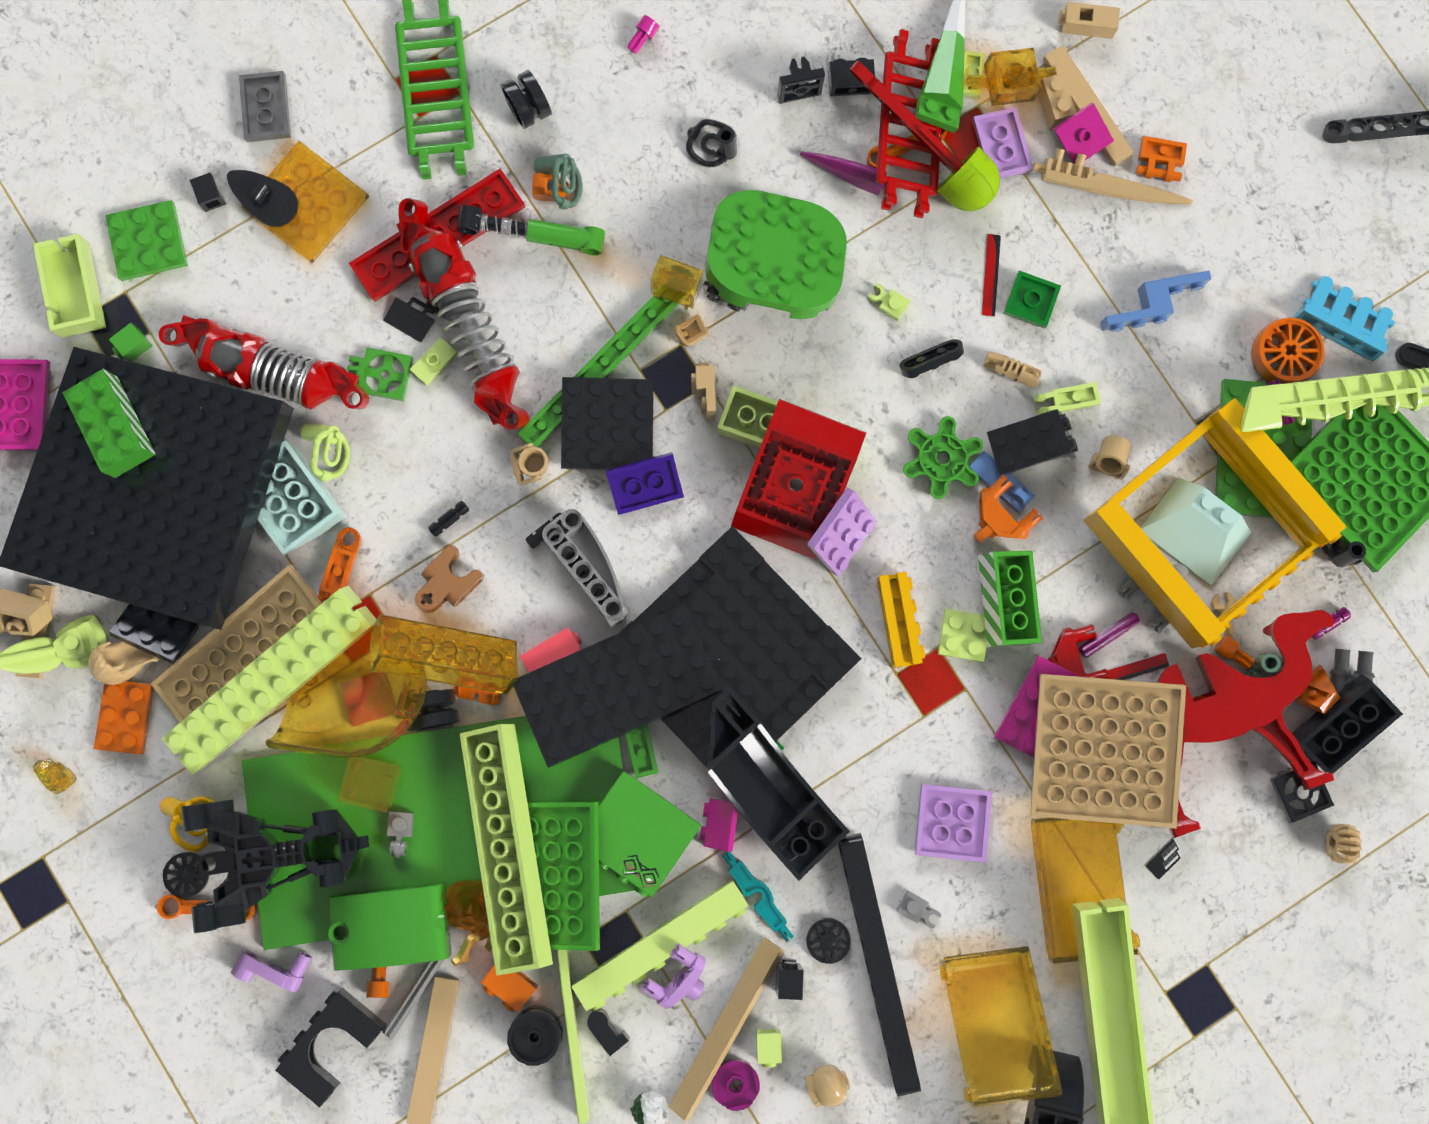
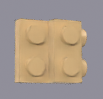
[691,362,716,421]

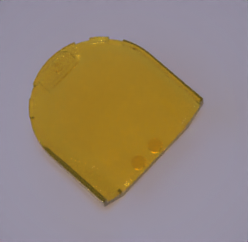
[265,621,427,758]

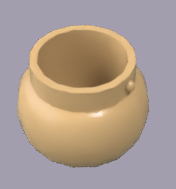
[806,1064,850,1107]

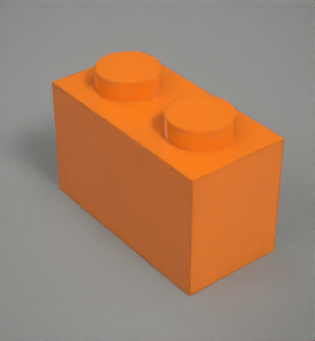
[481,964,538,1012]

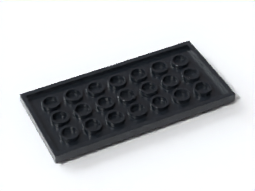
[511,605,723,768]

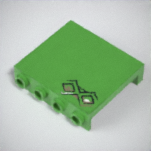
[598,771,702,898]

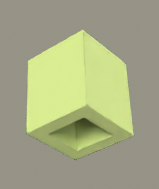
[756,1029,782,1067]

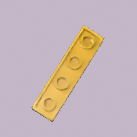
[876,572,925,669]

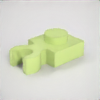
[868,283,910,321]

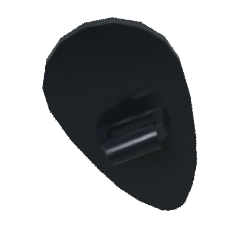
[227,170,299,227]

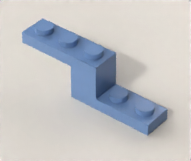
[1100,270,1212,332]

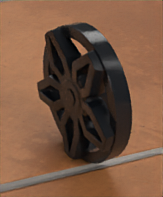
[806,918,851,964]

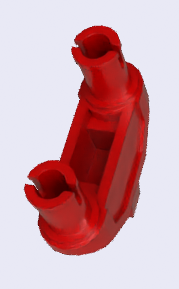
[1048,624,1110,679]

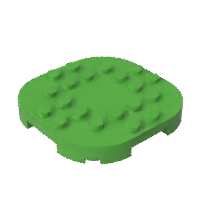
[705,190,847,319]

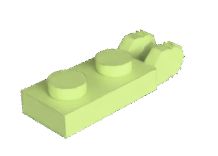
[1034,382,1101,415]

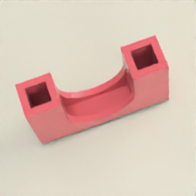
[519,627,582,672]

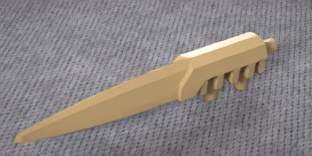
[1032,148,1193,204]

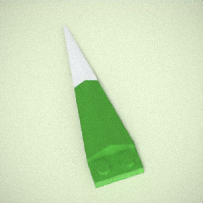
[915,0,965,133]

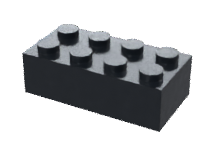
[1292,674,1403,774]

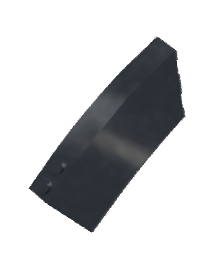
[707,686,850,881]

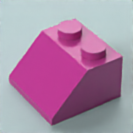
[699,798,738,852]

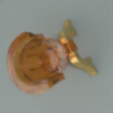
[444,880,492,967]

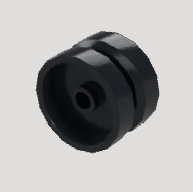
[500,69,552,129]
[402,689,460,732]
[507,1006,563,1066]

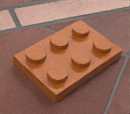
[94,681,154,754]

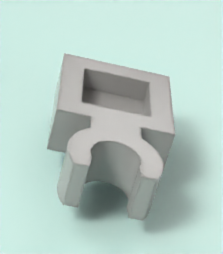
[896,890,941,928]

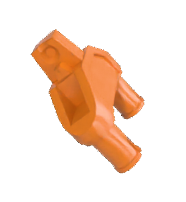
[973,474,1044,543]

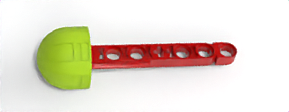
[849,61,1000,211]

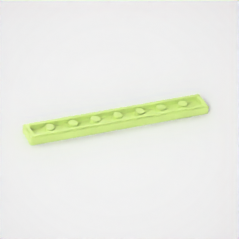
[556,950,590,1124]

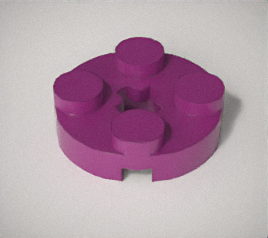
[712,1059,760,1111]

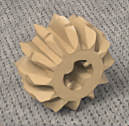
[1325,824,1362,864]

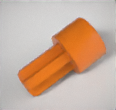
[1214,634,1255,669]
[366,967,389,998]

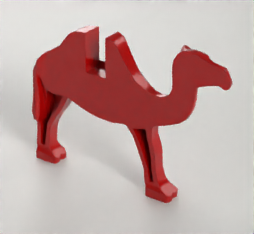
[1157,610,1335,838]

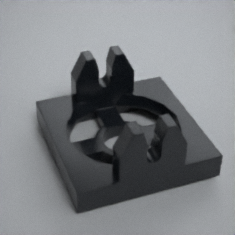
[777,56,825,104]
[1270,761,1334,823]

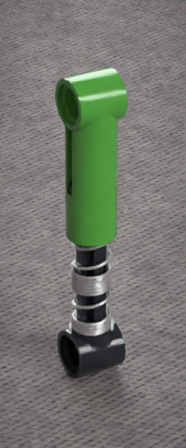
[456,205,605,256]

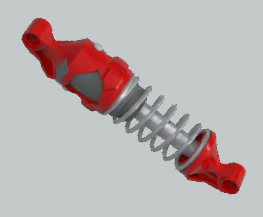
[396,198,529,430]

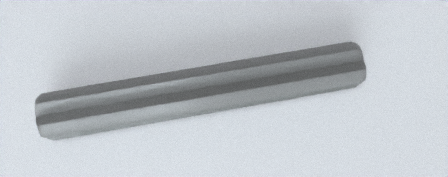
[383,959,445,1039]

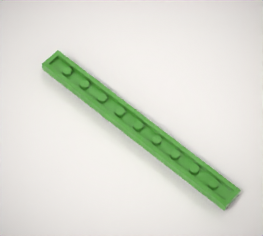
[517,274,691,447]

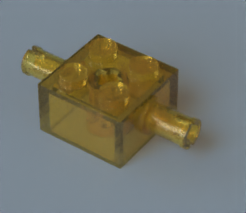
[967,48,1057,106]

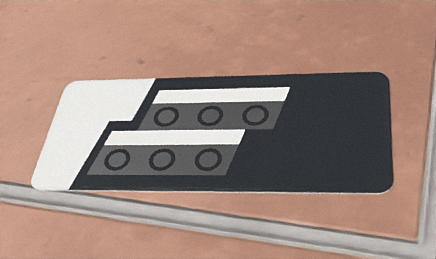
[1146,837,1190,879]

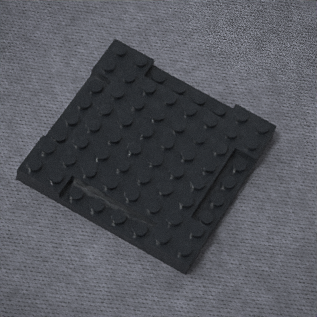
[619,526,862,769]

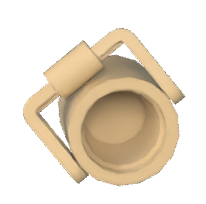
[1088,435,1132,480]

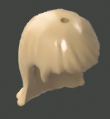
[88,641,158,685]

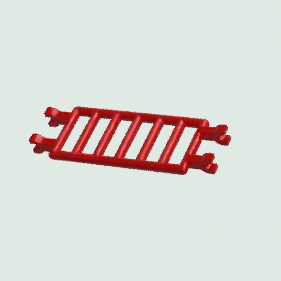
[876,29,942,219]

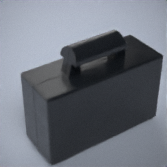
[383,297,435,343]

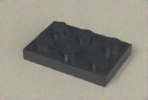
[109,604,199,665]

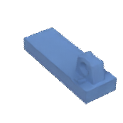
[969,451,1035,514]

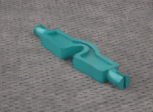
[722,851,794,942]

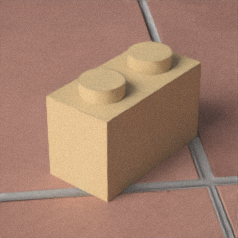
[1037,73,1076,130]

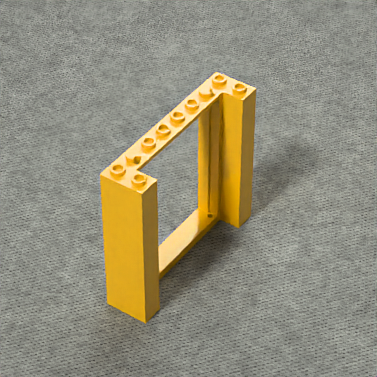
[1083,398,1346,649]

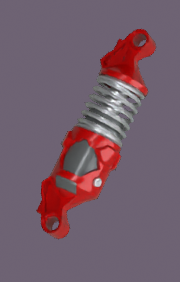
[158,315,369,410]

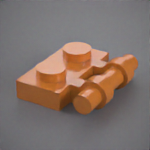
[1136,136,1187,182]

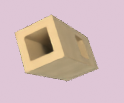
[1058,2,1120,39]

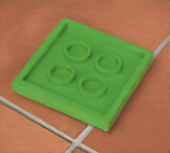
[105,200,188,281]

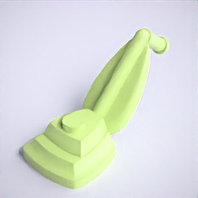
[0,615,110,674]

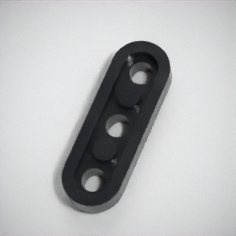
[899,339,964,378]

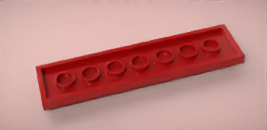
[349,168,526,302]

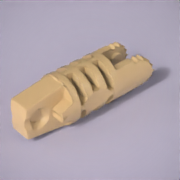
[983,351,1042,388]

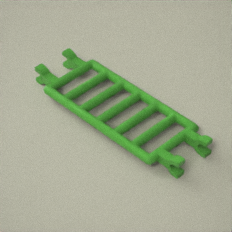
[395,0,474,180]

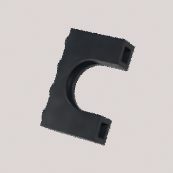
[275,988,386,1108]

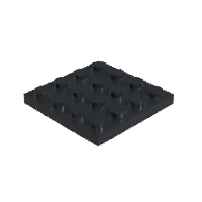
[561,377,654,470]

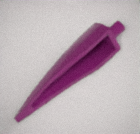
[800,151,887,196]

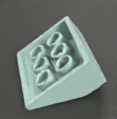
[258,440,347,555]

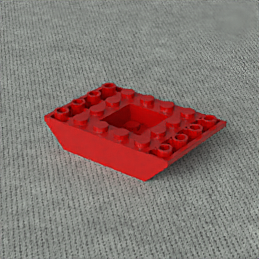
[730,399,867,560]

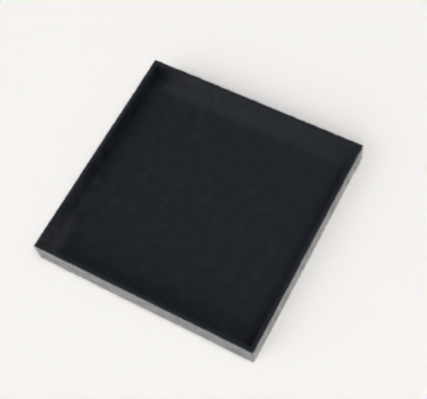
[0,347,294,630]

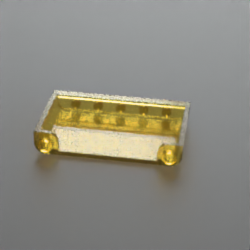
[1031,817,1140,964]
[939,946,1063,1108]

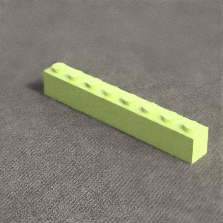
[571,879,749,1012]

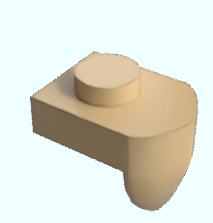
[674,314,710,347]

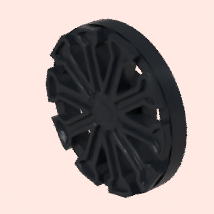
[163,852,210,897]

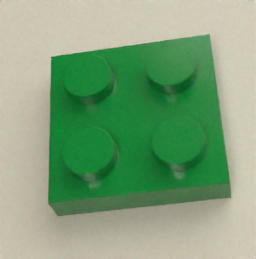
[1003,271,1061,329]

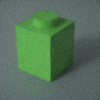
[109,323,153,362]

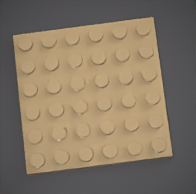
[1030,674,1186,829]

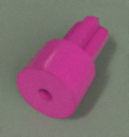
[627,15,660,54]

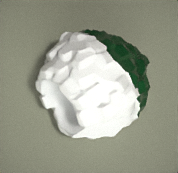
[630,1091,668,1124]

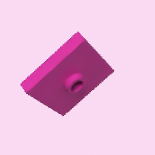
[1053,102,1114,164]

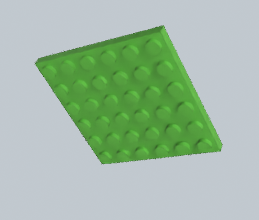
[1290,405,1429,573]

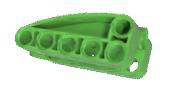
[328,882,452,971]

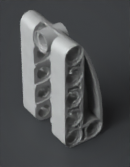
[542,509,630,627]

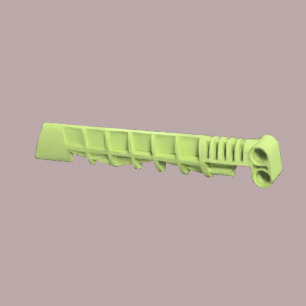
[1240,367,1429,432]

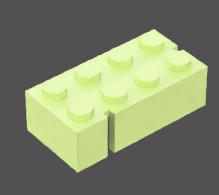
[33,234,106,338]

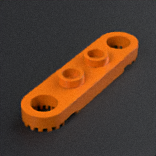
[318,527,362,603]

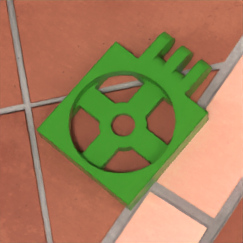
[347,348,413,401]

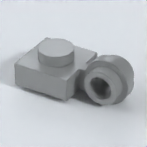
[387,811,414,858]

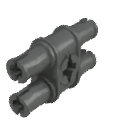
[1329,649,1375,693]

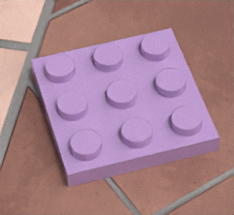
[807,487,877,576]
[915,784,992,863]

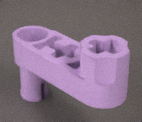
[231,950,313,992]

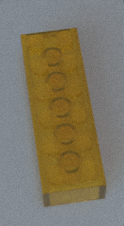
[369,614,518,694]

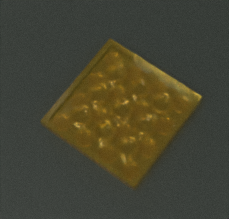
[241,141,369,264]

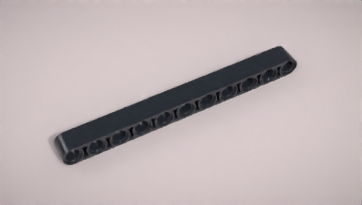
[838,833,921,1097]

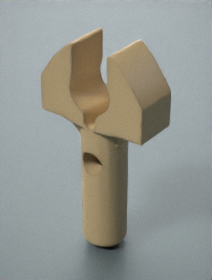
[1210,592,1236,636]

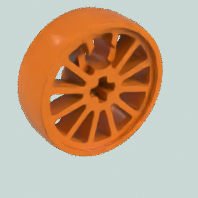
[1251,318,1325,384]

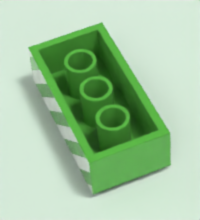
[62,369,156,478]
[978,551,1042,647]

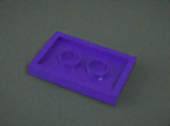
[606,452,684,515]

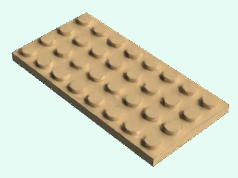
[151,565,322,722]

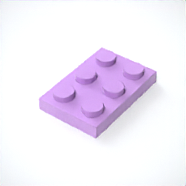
[972,107,1033,179]

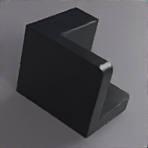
[190,173,227,212]

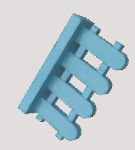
[1294,276,1395,361]

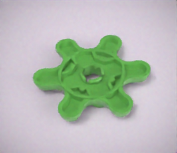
[903,416,983,499]

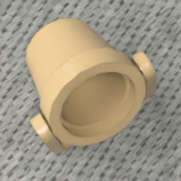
[510,443,549,485]

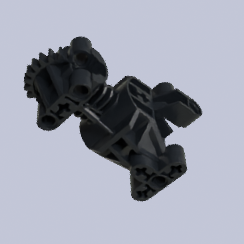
[181,800,369,933]

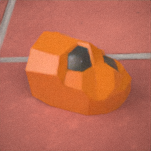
[532,173,570,202]

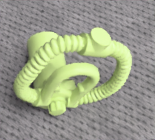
[301,423,351,482]

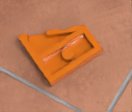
[1294,665,1340,714]

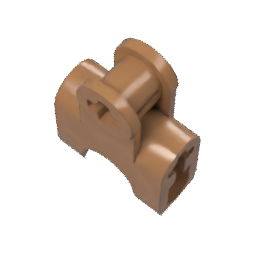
[415,545,484,613]

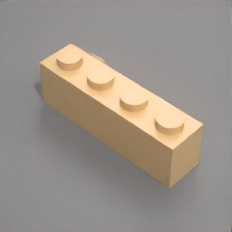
[0,588,53,636]

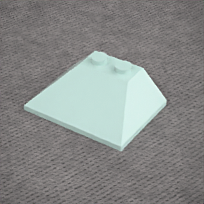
[1140,477,1251,586]

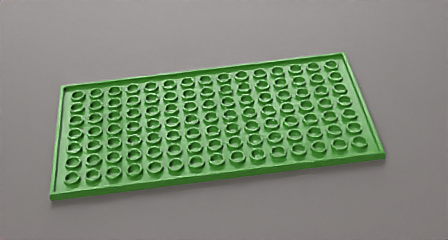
[241,716,636,950]

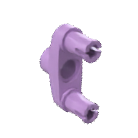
[641,943,706,1009]

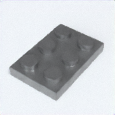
[239,71,291,142]

